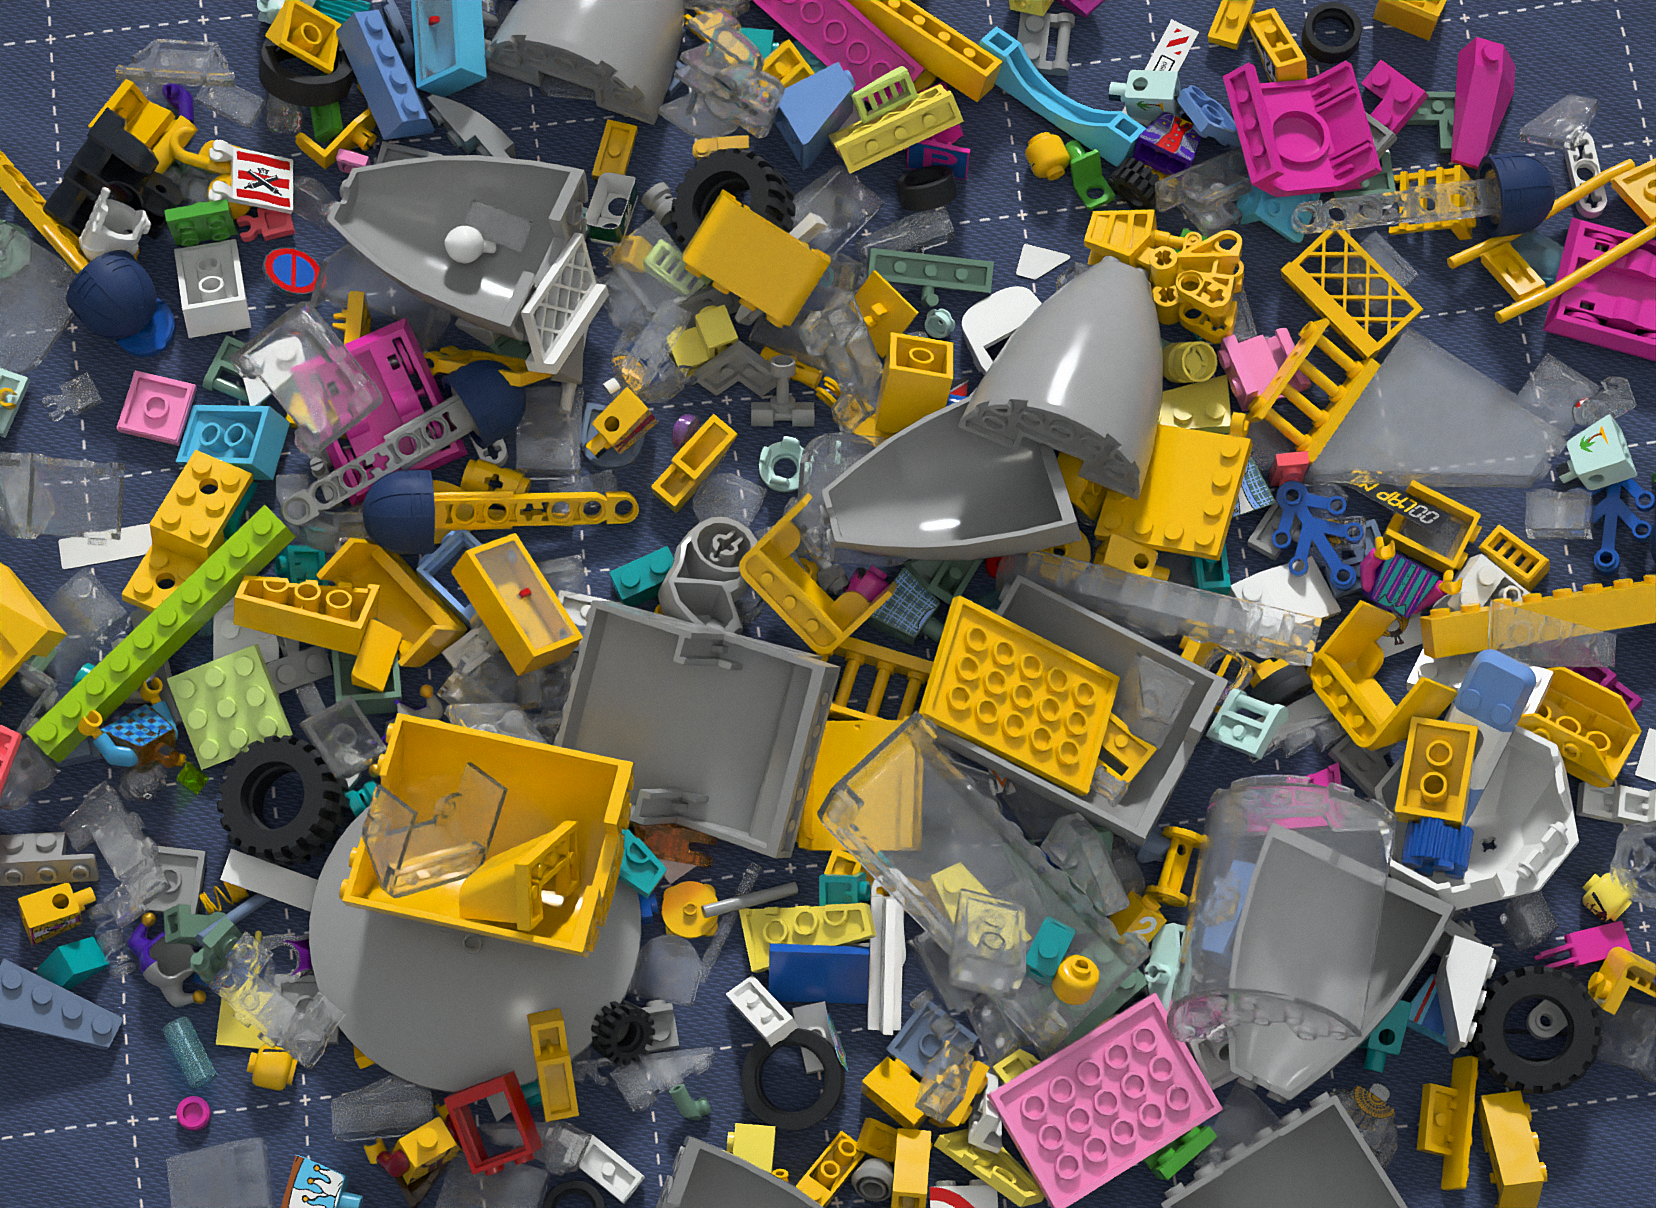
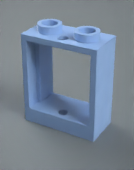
[416,530,482,630]

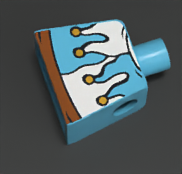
[280,1155,363,1208]

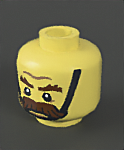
[1582,873,1632,922]

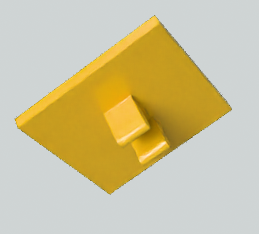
[840,270,919,358]

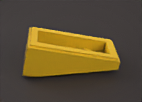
[1479,525,1550,591]

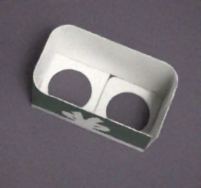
[585,172,638,246]

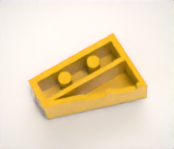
[1478,1090,1547,1208]

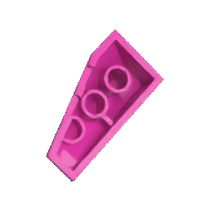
[1451,37,1516,170]

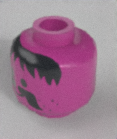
[844,565,890,602]

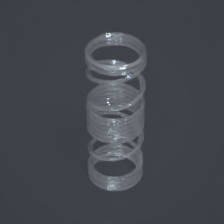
[87,902,136,978]
[910,989,975,1061]

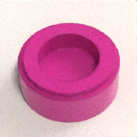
[176,1096,211,1131]

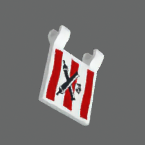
[208,140,293,214]

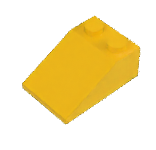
[1395,716,1478,831]

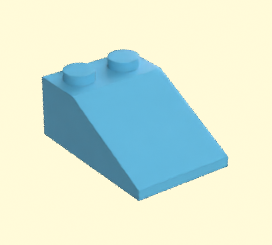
[176,405,290,480]

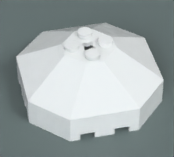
[1375,725,1579,910]

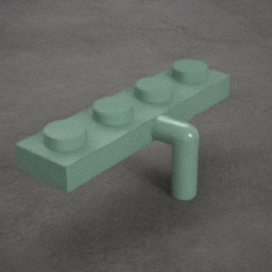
[866,248,994,308]

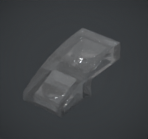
[548,469,621,513]

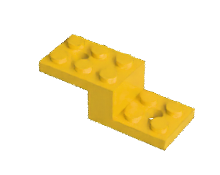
[121,450,253,613]

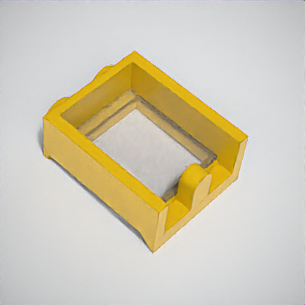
[1382,480,1482,573]

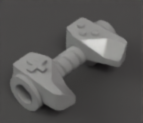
[790,528,849,596]

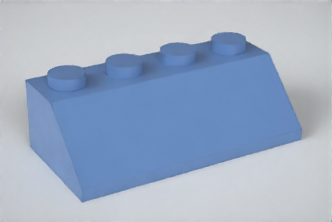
[336,10,435,140]

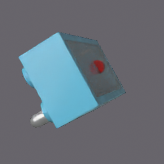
[411,0,498,97]

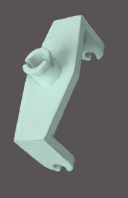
[1145,923,1196,1033]

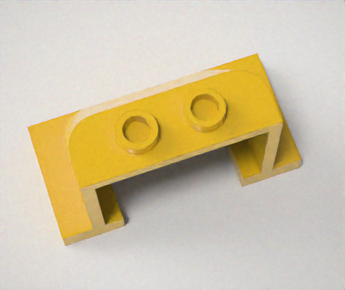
[459,820,580,931]

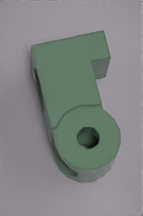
[164,904,226,945]

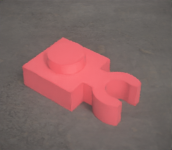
[237,208,296,242]

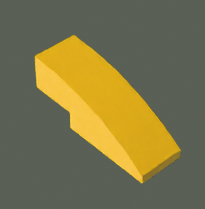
[651,414,738,513]
[527,1008,579,1122]

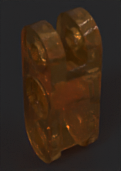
[629,821,718,867]

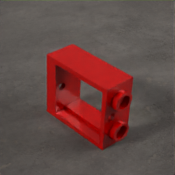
[444,1071,543,1176]

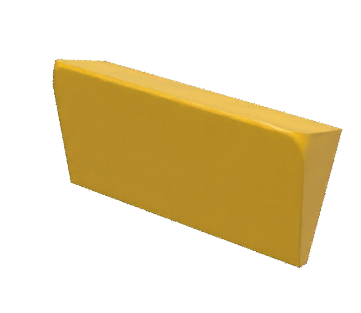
[351,619,402,693]

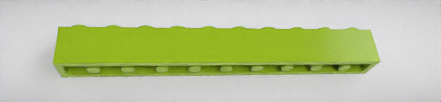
[26,505,296,764]

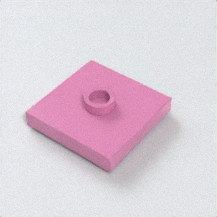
[117,370,197,446]

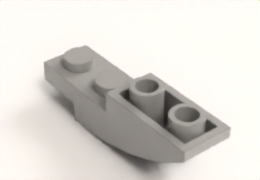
[428,94,516,158]

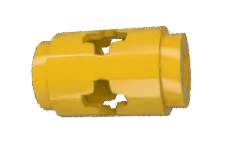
[460,459,531,507]

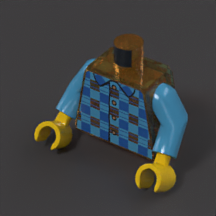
[78,677,180,773]

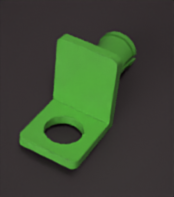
[1065,140,1115,210]

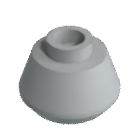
[851,1158,894,1202]

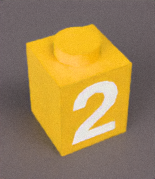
[1107,891,1167,951]

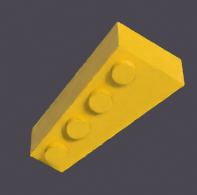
[233,575,380,656]

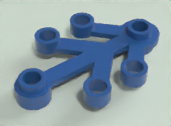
[1567,478,1655,576]
[1272,481,1364,591]

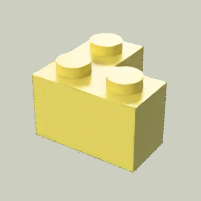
[666,304,738,381]

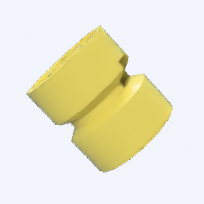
[1162,341,1217,383]

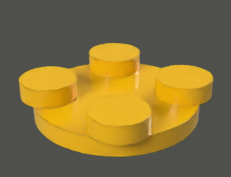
[662,881,719,939]

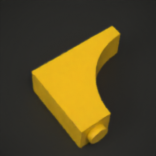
[891,1128,931,1208]

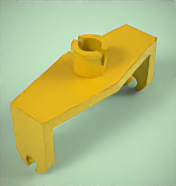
[295,80,377,170]

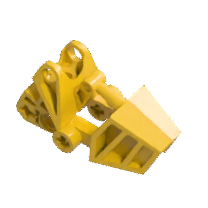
[1084,209,1244,344]

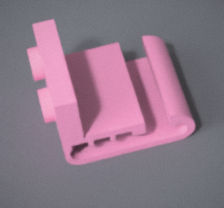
[1217,328,1312,412]

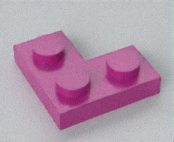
[1361,60,1428,135]

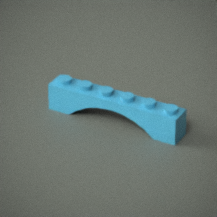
[979,26,1146,167]

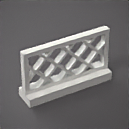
[521,233,609,374]
[867,896,904,1035]

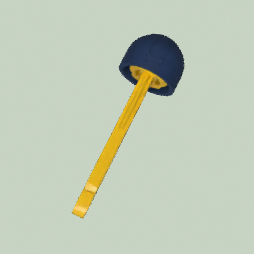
[0,151,157,339]
[363,470,639,554]

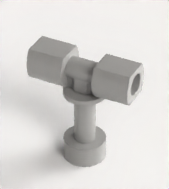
[751,355,814,427]

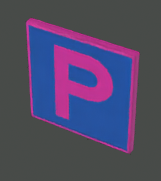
[906,138,970,180]

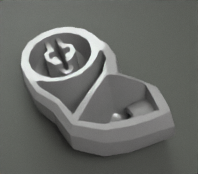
[658,517,757,635]

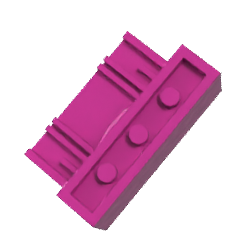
[1223,61,1382,197]

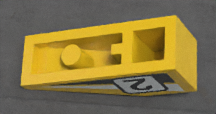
[1247,8,1308,82]

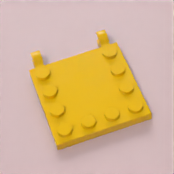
[1094,412,1253,561]

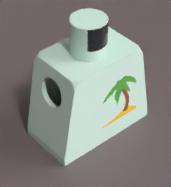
[1109,70,1181,122]
[1556,414,1638,490]

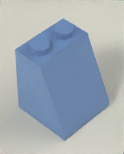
[773,62,856,170]

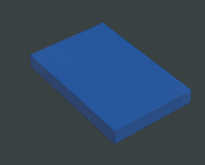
[769,944,870,1004]

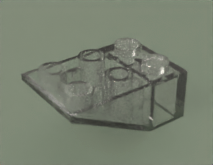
[166,1137,274,1208]

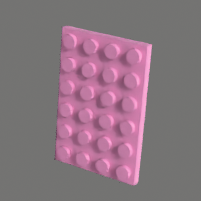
[987,993,1223,1208]

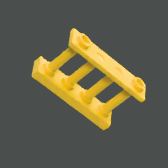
[1245,318,1381,465]
[816,637,934,721]

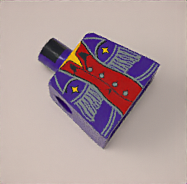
[1132,112,1202,183]

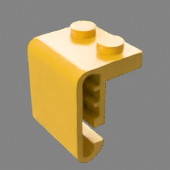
[88,79,198,175]
[1588,947,1656,1015]

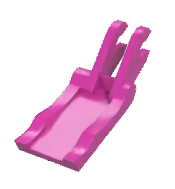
[1534,921,1633,970]

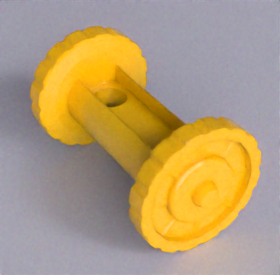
[1145,826,1206,907]

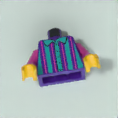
[1360,537,1463,618]

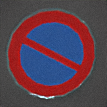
[262,247,324,297]

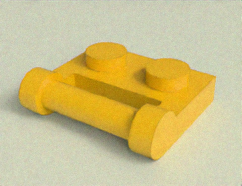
[1095,712,1157,795]

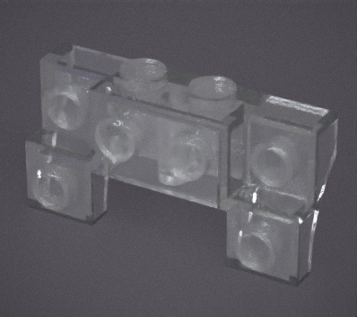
[798,292,883,434]
[59,780,172,928]
[208,931,347,1069]

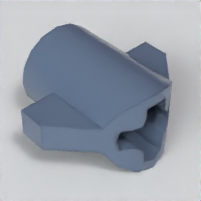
[1127,825,1171,863]

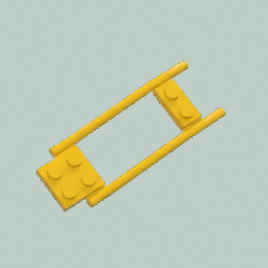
[1447,158,1656,324]

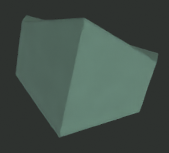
[903,559,983,606]

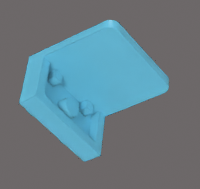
[1233,174,1320,243]

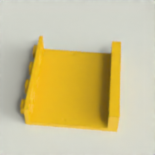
[796,716,925,851]

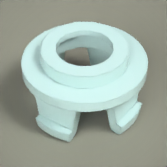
[759,436,811,492]

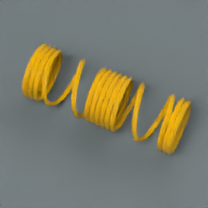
[199,881,249,914]

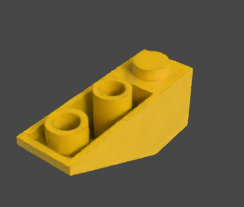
[795,1131,865,1208]

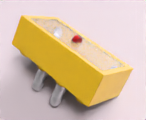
[451,533,583,677]

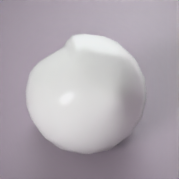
[444,226,496,264]

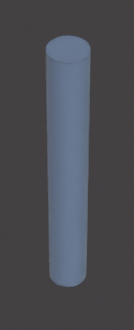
[196,893,273,946]

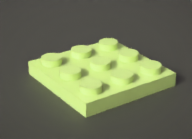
[167,644,293,770]

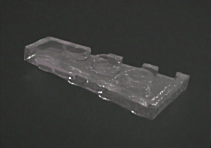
[1488,600,1616,667]

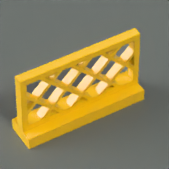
[1281,221,1423,360]

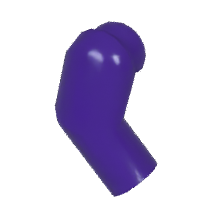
[162,82,194,124]

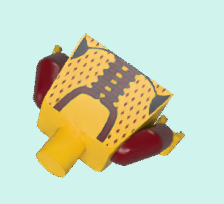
[363,1104,463,1185]

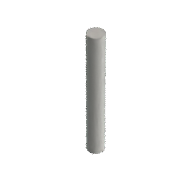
[701,882,798,918]

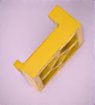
[332,291,372,344]

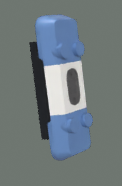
[1444,649,1537,826]

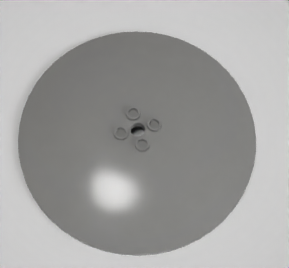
[309,803,641,1093]

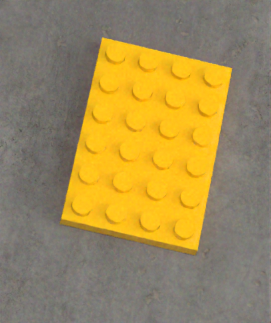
[918,595,1120,796]

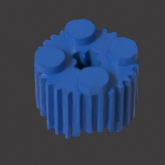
[1401,817,1474,880]

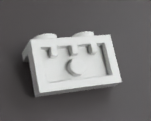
[968,1073,1002,1154]

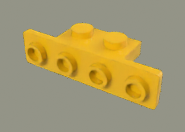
[1417,1056,1479,1191]

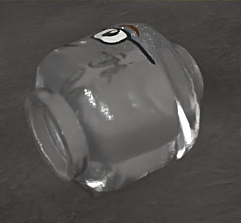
[118,755,168,804]

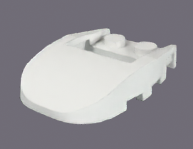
[962,286,1042,375]

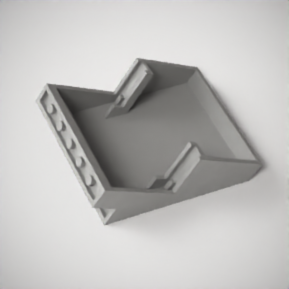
[554,600,841,859]

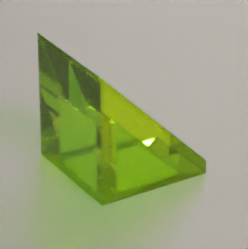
[176,762,209,795]

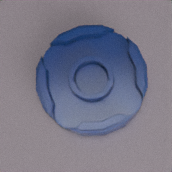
[116,298,176,357]

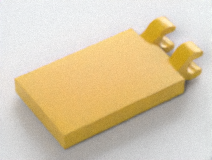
[424,346,552,387]

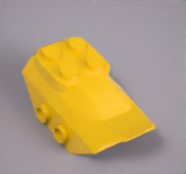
[1517,666,1642,788]

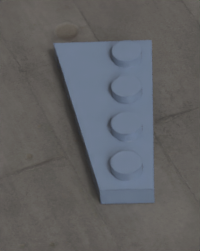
[0,959,124,1050]

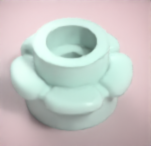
[925,309,955,338]

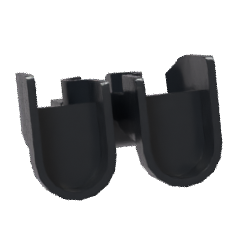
[43,107,183,240]

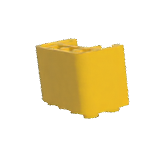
[682,189,831,329]

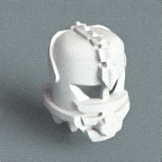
[78,187,151,261]

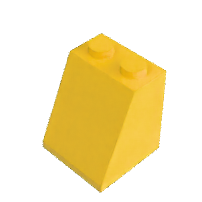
[875,332,953,434]

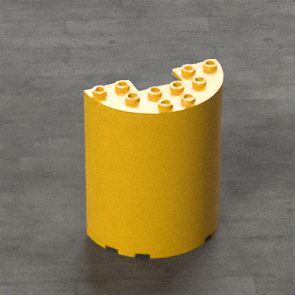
[339,713,634,958]

